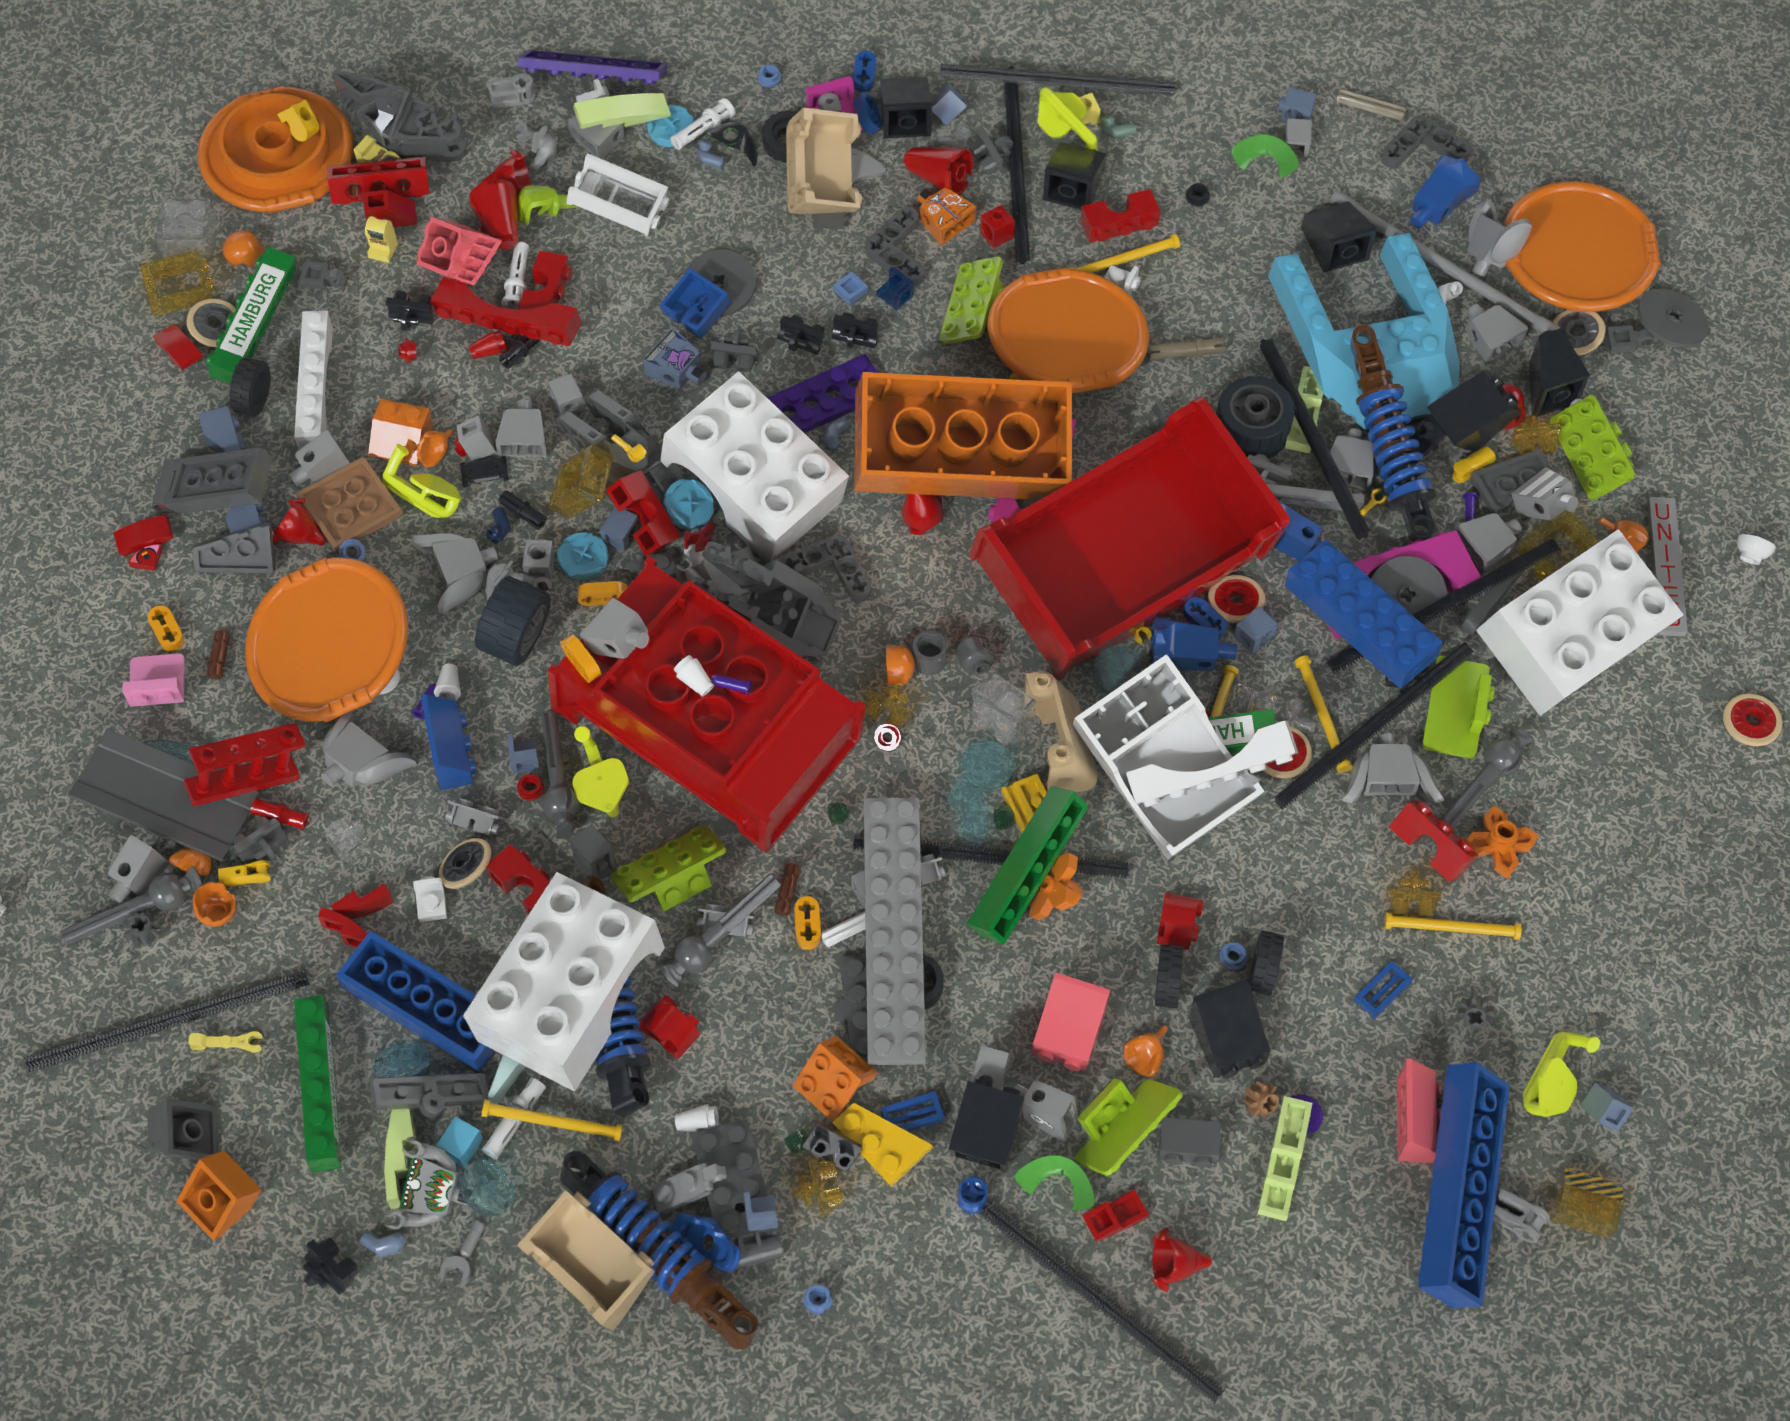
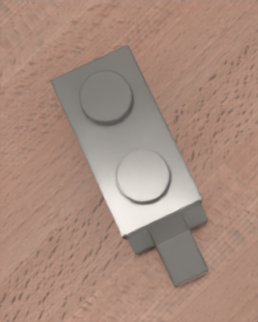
[652,1163,727,1214]

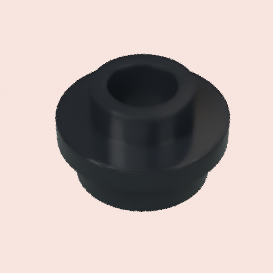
[1185,183,1210,206]

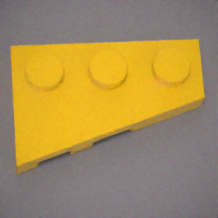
[832,1103,934,1187]

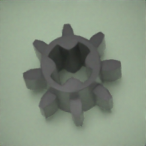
[124,912,161,948]
[1458,992,1494,1030]

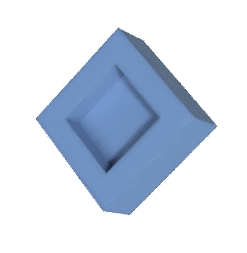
[833,272,868,306]

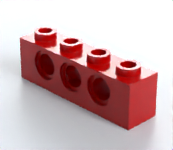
[327,157,430,205]

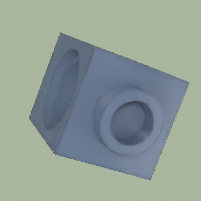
[1278,87,1317,122]
[1234,607,1278,654]

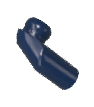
[486,507,511,543]

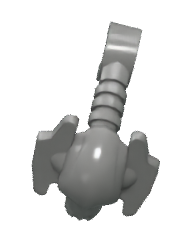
[515,122,558,170]
[485,560,552,600]

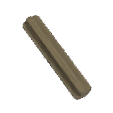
[1336,89,1406,121]

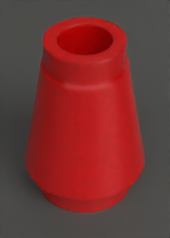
[468,331,508,359]

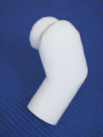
[1438,281,1463,305]

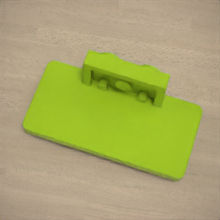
[939,256,1005,344]
[1550,395,1636,501]
[1422,656,1495,759]
[610,825,726,912]
[1074,1078,1183,1176]

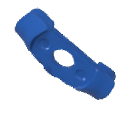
[671,1213,740,1272]

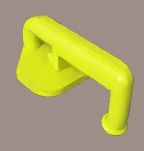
[1038,87,1098,151]
[382,444,461,518]
[572,726,629,818]
[1523,1031,1600,1117]

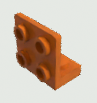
[793,1035,878,1122]

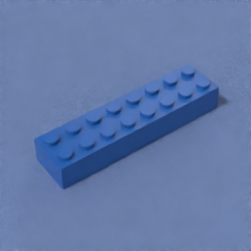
[1418,1062,1510,1308]

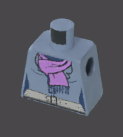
[643,328,707,389]

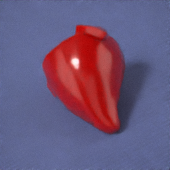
[481,149,531,195]
[901,494,943,535]
[272,498,326,546]
[1151,1227,1212,1293]

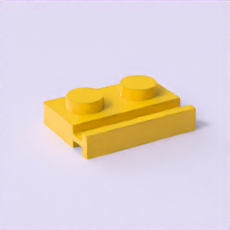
[1001,774,1047,834]

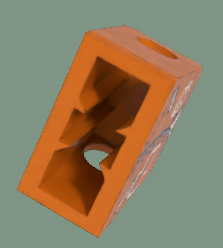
[917,188,976,246]

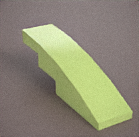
[573,93,671,129]
[1285,366,1323,454]
[1257,1096,1312,1221]
[384,1108,417,1209]

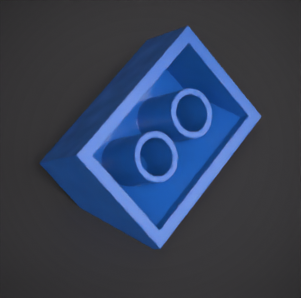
[421,694,477,790]

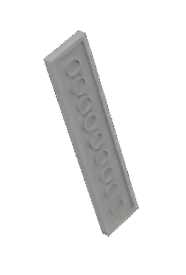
[864,798,926,1065]

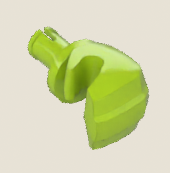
[517,186,579,225]

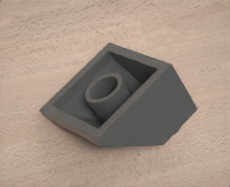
[148,1098,219,1161]

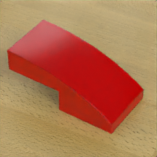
[152,323,203,370]
[113,515,174,557]
[330,884,394,919]
[318,907,367,948]
[1082,1189,1150,1242]

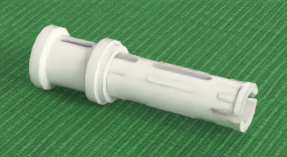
[670,98,735,150]
[501,242,529,309]

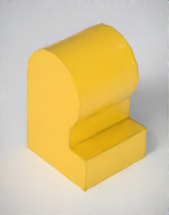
[277,99,319,142]

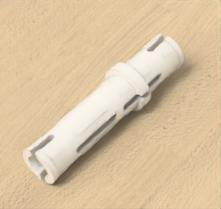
[481,1077,546,1160]

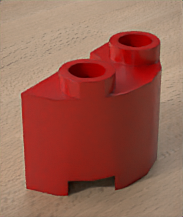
[1156,892,1204,950]
[638,995,700,1060]

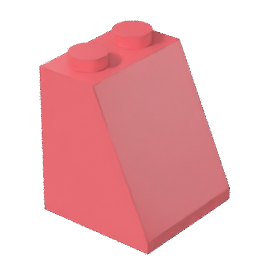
[1032,972,1110,1071]

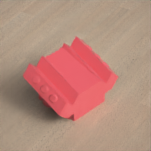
[416,217,502,286]

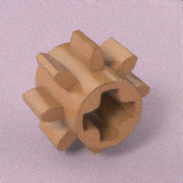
[1243,1080,1280,1118]

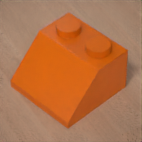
[368,399,433,467]
[176,1150,262,1241]

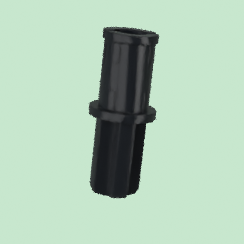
[499,335,540,369]
[499,491,547,530]

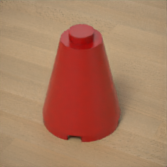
[904,147,973,196]
[469,179,518,250]

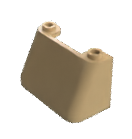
[786,108,862,214]
[1023,671,1098,793]
[517,1190,655,1330]

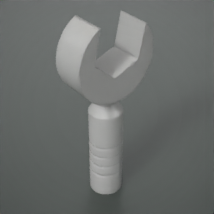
[440,1221,485,1286]

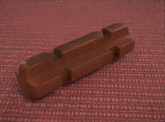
[207,630,230,680]
[774,863,800,916]

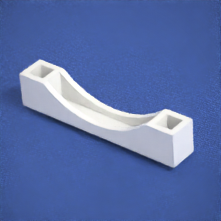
[294,311,333,450]
[1126,721,1298,808]

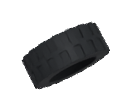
[762,110,799,163]
[229,357,271,416]
[1248,930,1284,996]
[1155,944,1183,1009]

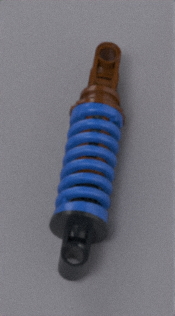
[1350,325,1437,542]
[580,876,651,1118]
[560,1151,758,1349]

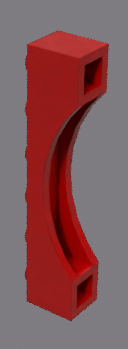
[430,277,582,347]

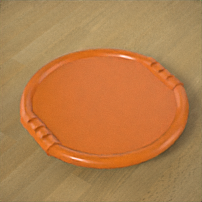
[198,86,354,214]
[1503,181,1661,312]
[988,267,1149,394]
[245,557,408,723]

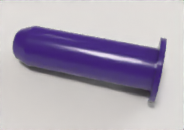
[1462,492,1478,522]
[711,674,752,696]
[411,683,436,720]

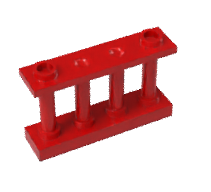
[184,723,306,807]

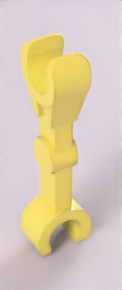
[188,1031,263,1053]

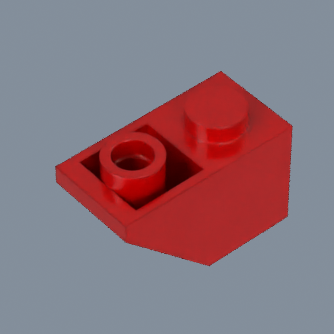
[362,190,418,227]

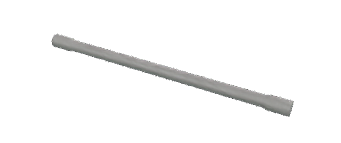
[1329,190,1560,334]

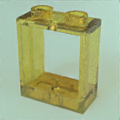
[139,249,215,317]
[548,444,614,519]
[1517,510,1600,581]

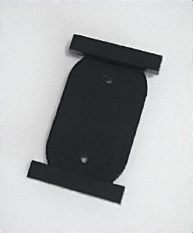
[460,456,509,488]

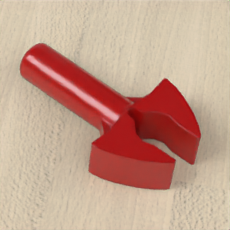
[684,521,715,552]

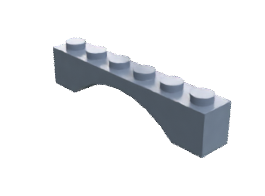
[198,406,267,533]

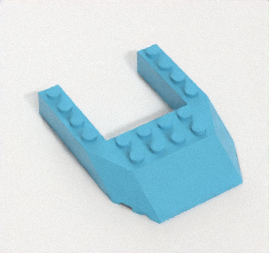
[1268,233,1460,429]

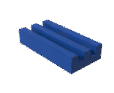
[1353,961,1413,1020]
[881,1091,945,1132]

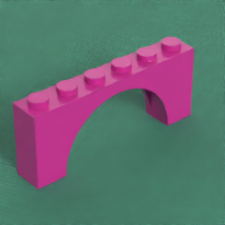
[1328,530,1481,639]

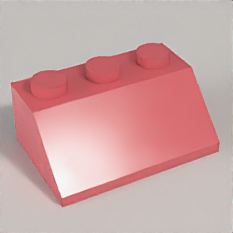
[1397,1059,1441,1163]

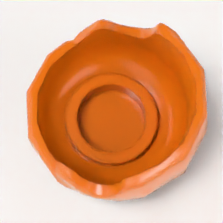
[222,230,264,267]
[886,645,916,686]
[192,882,236,927]

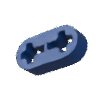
[853,51,876,92]
[853,92,883,135]
[1183,597,1227,640]

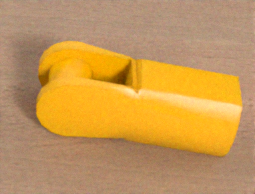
[1452,446,1496,483]
[218,860,271,887]

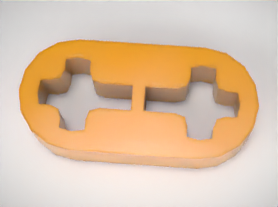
[577,581,627,606]
[147,605,184,652]
[560,634,601,683]
[794,896,821,950]

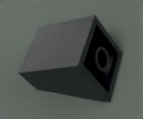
[880,77,932,139]
[1043,142,1107,210]
[1301,201,1376,273]
[1529,328,1590,418]
[1426,371,1522,452]
[1188,979,1270,1078]
[948,1078,1025,1171]

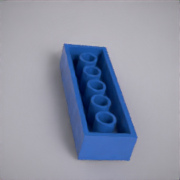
[1285,539,1443,689]
[336,931,495,1073]

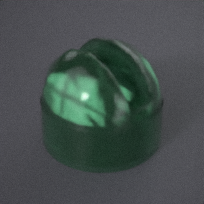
[827,802,850,825]
[994,808,1015,831]
[784,1129,807,1154]

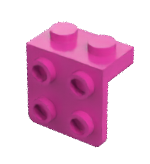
[805,76,864,131]

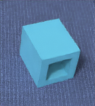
[436,1117,483,1168]

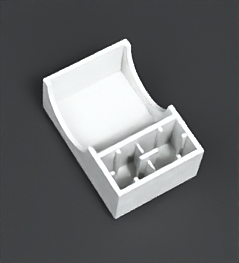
[660,371,849,564]
[1476,529,1683,716]
[1073,654,1264,860]
[463,872,665,1092]

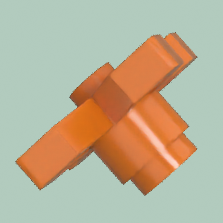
[1467,806,1539,879]
[1029,853,1082,921]

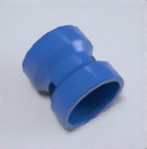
[958,1177,988,1214]

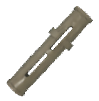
[1148,337,1225,361]

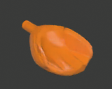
[417,429,453,468]
[1598,517,1649,553]
[169,847,212,877]
[1123,1025,1168,1077]

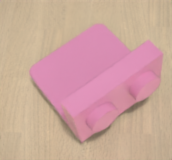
[122,653,185,707]

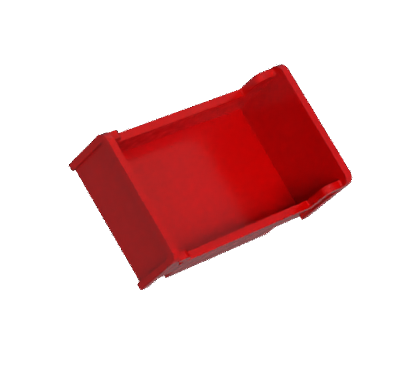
[968,397,1290,681]
[547,556,866,853]

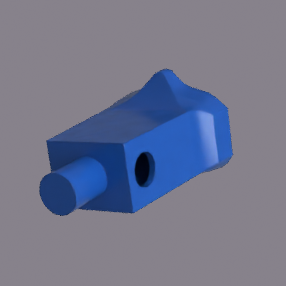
[1410,156,1481,229]
[1273,501,1323,561]
[1150,616,1237,671]

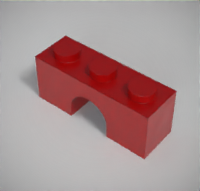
[1080,189,1160,243]
[518,250,572,309]
[606,470,681,557]
[1389,800,1479,882]
[486,844,550,915]

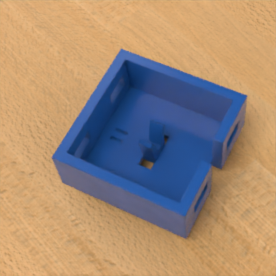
[659,268,731,339]

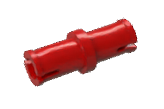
[250,798,309,830]

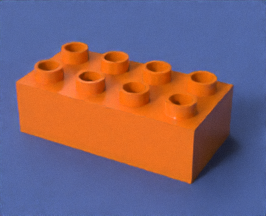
[854,372,1072,500]

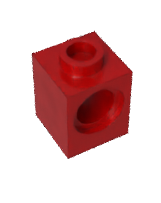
[980,205,1015,249]

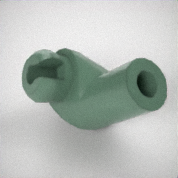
[1101,115,1136,138]

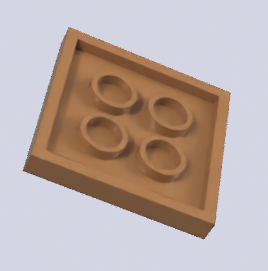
[296,456,403,553]

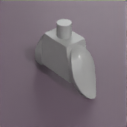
[1468,200,1532,277]
[412,533,498,615]
[321,711,416,787]
[1342,733,1444,804]

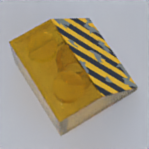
[1552,1167,1623,1239]

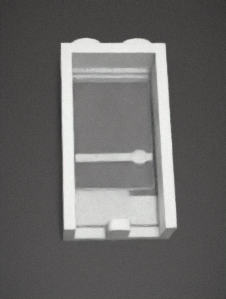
[566,153,670,237]

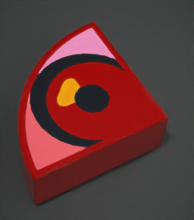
[128,544,163,571]

